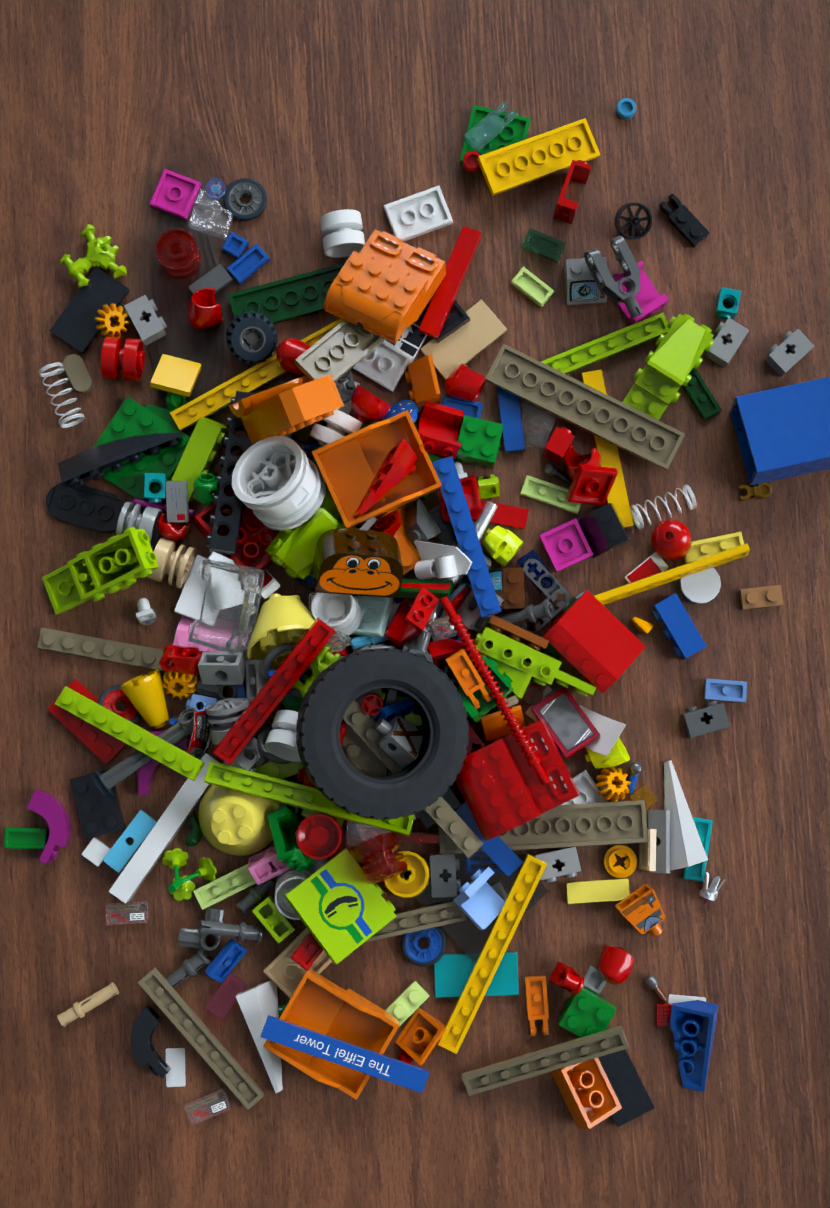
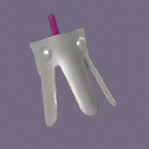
[699,872,726,904]

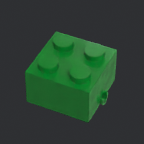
[454,415,504,469]
[558,986,617,1038]

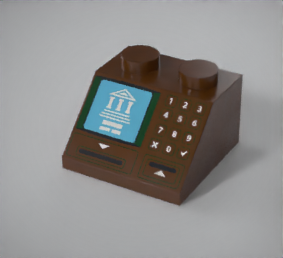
[489,568,524,611]

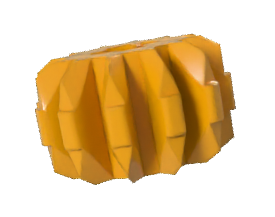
[94,303,130,337]
[162,671,198,700]
[594,767,631,802]

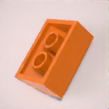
[374,505,421,577]
[551,1058,622,1129]

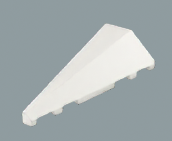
[664,760,708,871]
[236,980,283,1093]

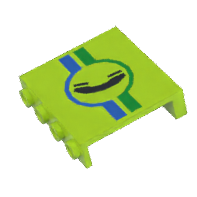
[283,848,397,964]

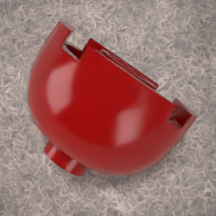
[350,385,392,423]
[651,520,692,561]

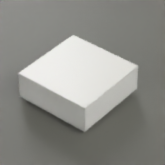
[81,837,111,866]

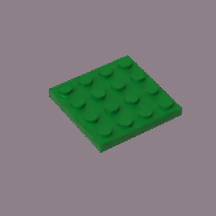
[93,396,190,501]

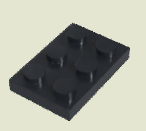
[70,769,126,840]

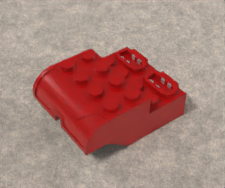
[455,719,580,841]

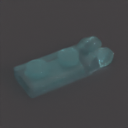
[463,101,517,152]

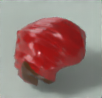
[156,512,191,541]

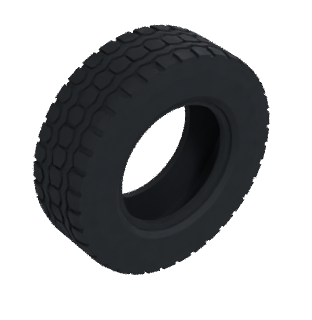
[296,648,469,820]

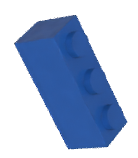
[651,593,707,660]

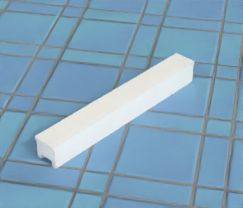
[109,753,219,904]

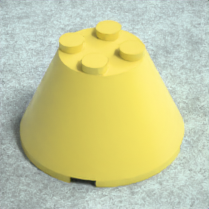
[247,594,330,669]
[198,784,280,856]

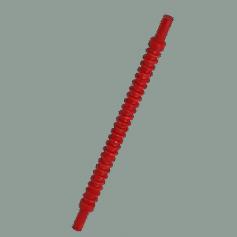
[440,596,550,785]

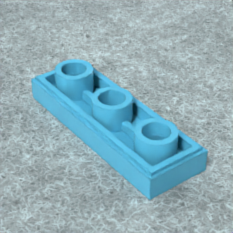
[102,810,157,873]

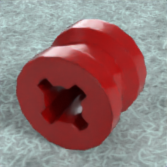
[362,693,384,715]

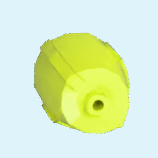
[482,526,523,567]
[585,738,630,769]

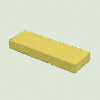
[684,532,744,564]
[566,878,630,904]

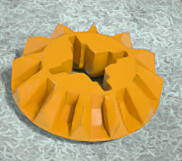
[604,845,637,878]

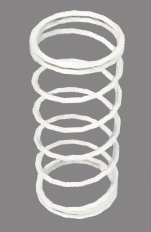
[38,362,85,428]
[630,484,697,530]

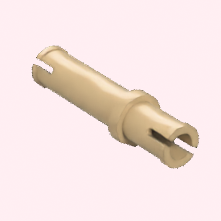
[57,982,119,1027]

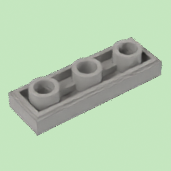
[648,810,670,873]

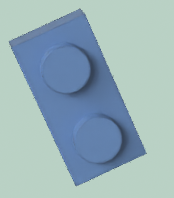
[704,678,747,703]

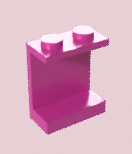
[612,261,669,325]

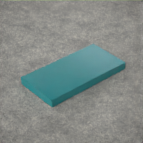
[434,952,519,998]

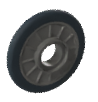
[224,178,267,221]

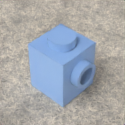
[186,694,218,712]

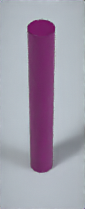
[133,498,195,517]

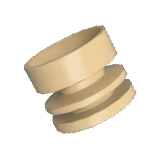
[148,538,196,589]

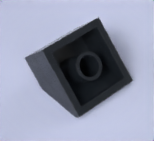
[578,503,630,558]

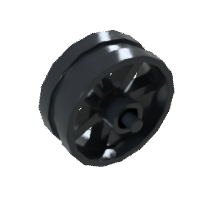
[614,203,652,239]

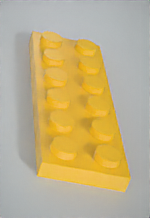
[477,118,600,196]

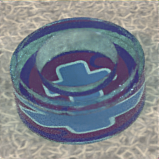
[206,178,226,199]

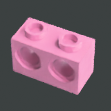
[248,845,292,885]

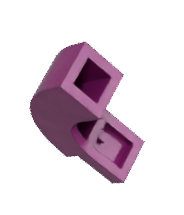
[27,789,71,864]

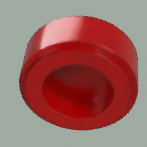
[463,151,481,173]

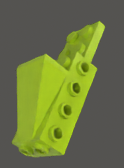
[622,313,714,420]
[265,484,346,579]
[42,527,159,615]
[473,626,596,699]

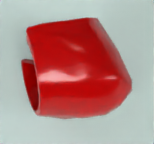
[188,288,223,330]
[276,338,311,377]
[444,363,486,402]
[565,444,601,481]
[599,944,635,985]

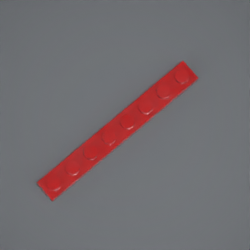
[213,618,336,765]

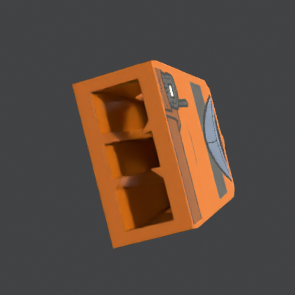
[615,883,665,937]

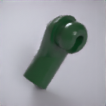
[185,815,203,847]

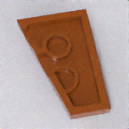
[487,615,549,651]

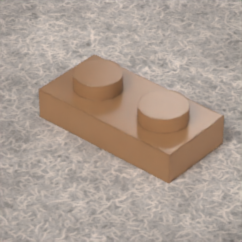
[739,585,783,610]

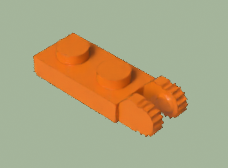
[444,649,491,709]
[524,975,549,1036]

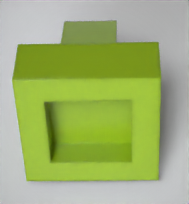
[478,474,500,499]

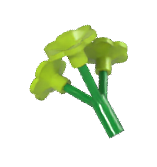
[162,848,217,901]

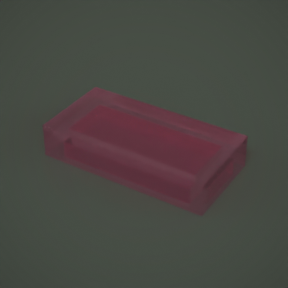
[205,972,247,1020]

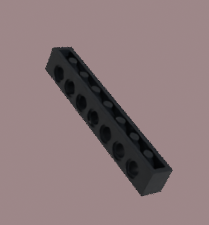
[206,391,255,557]

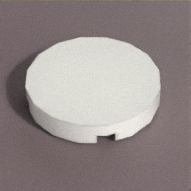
[679,568,721,604]

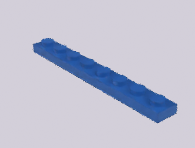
[432,456,501,618]

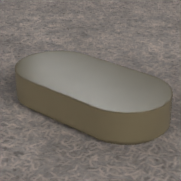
[63,354,93,393]

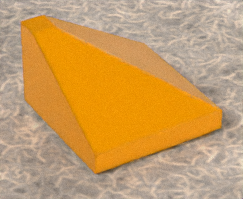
[630,617,654,635]

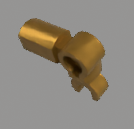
[738,482,772,501]

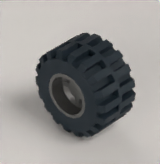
[226,311,278,365]

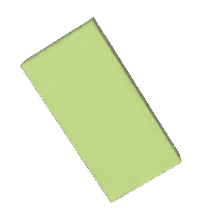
[511,266,554,308]

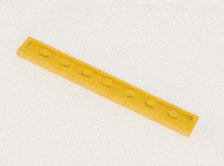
[581,369,633,528]
[594,543,750,605]

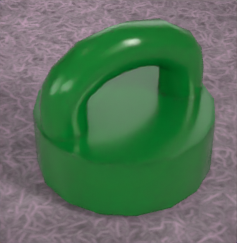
[166,392,186,410]

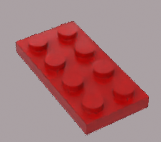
[47,679,127,765]

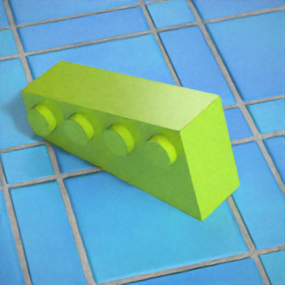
[171,417,229,502]

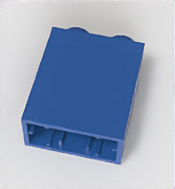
[729,377,830,486]

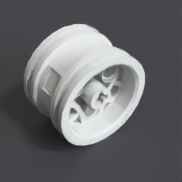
[232,436,326,531]

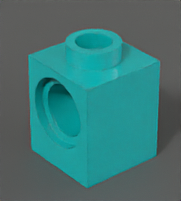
[713,287,741,321]
[144,473,167,503]

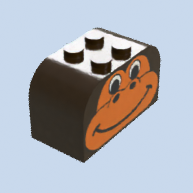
[312,528,404,598]

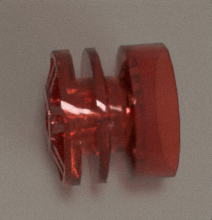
[354,832,408,884]

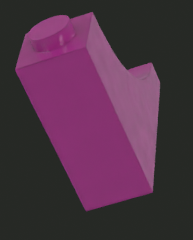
[138,731,192,795]

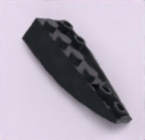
[58,433,183,489]

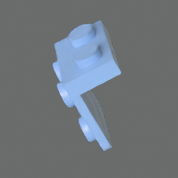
[453,867,505,930]

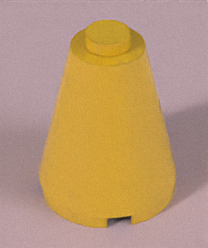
[120,669,169,729]

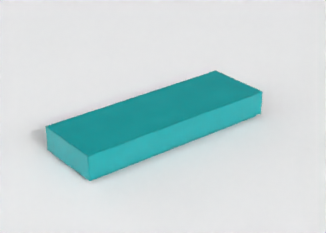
[682,817,713,882]

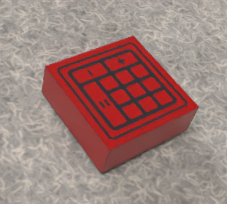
[656,1003,673,1026]

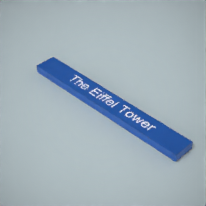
[260,1015,429,1093]

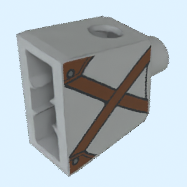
[374,716,423,768]

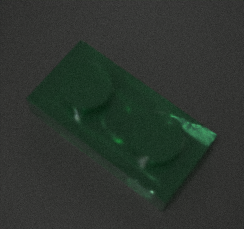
[521,228,566,263]

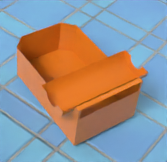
[229,374,344,444]

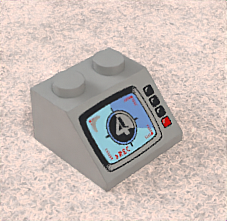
[564,257,607,306]

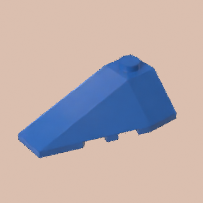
[670,1000,718,1092]

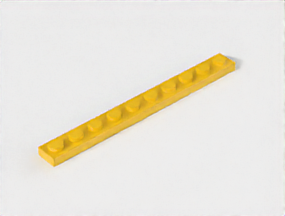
[170,318,344,431]
[438,854,547,1054]

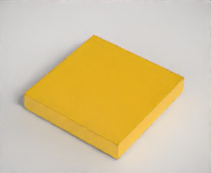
[150,354,201,397]

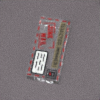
[425,616,466,641]
[105,901,149,925]
[184,1088,231,1126]

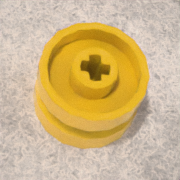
[383,851,431,898]

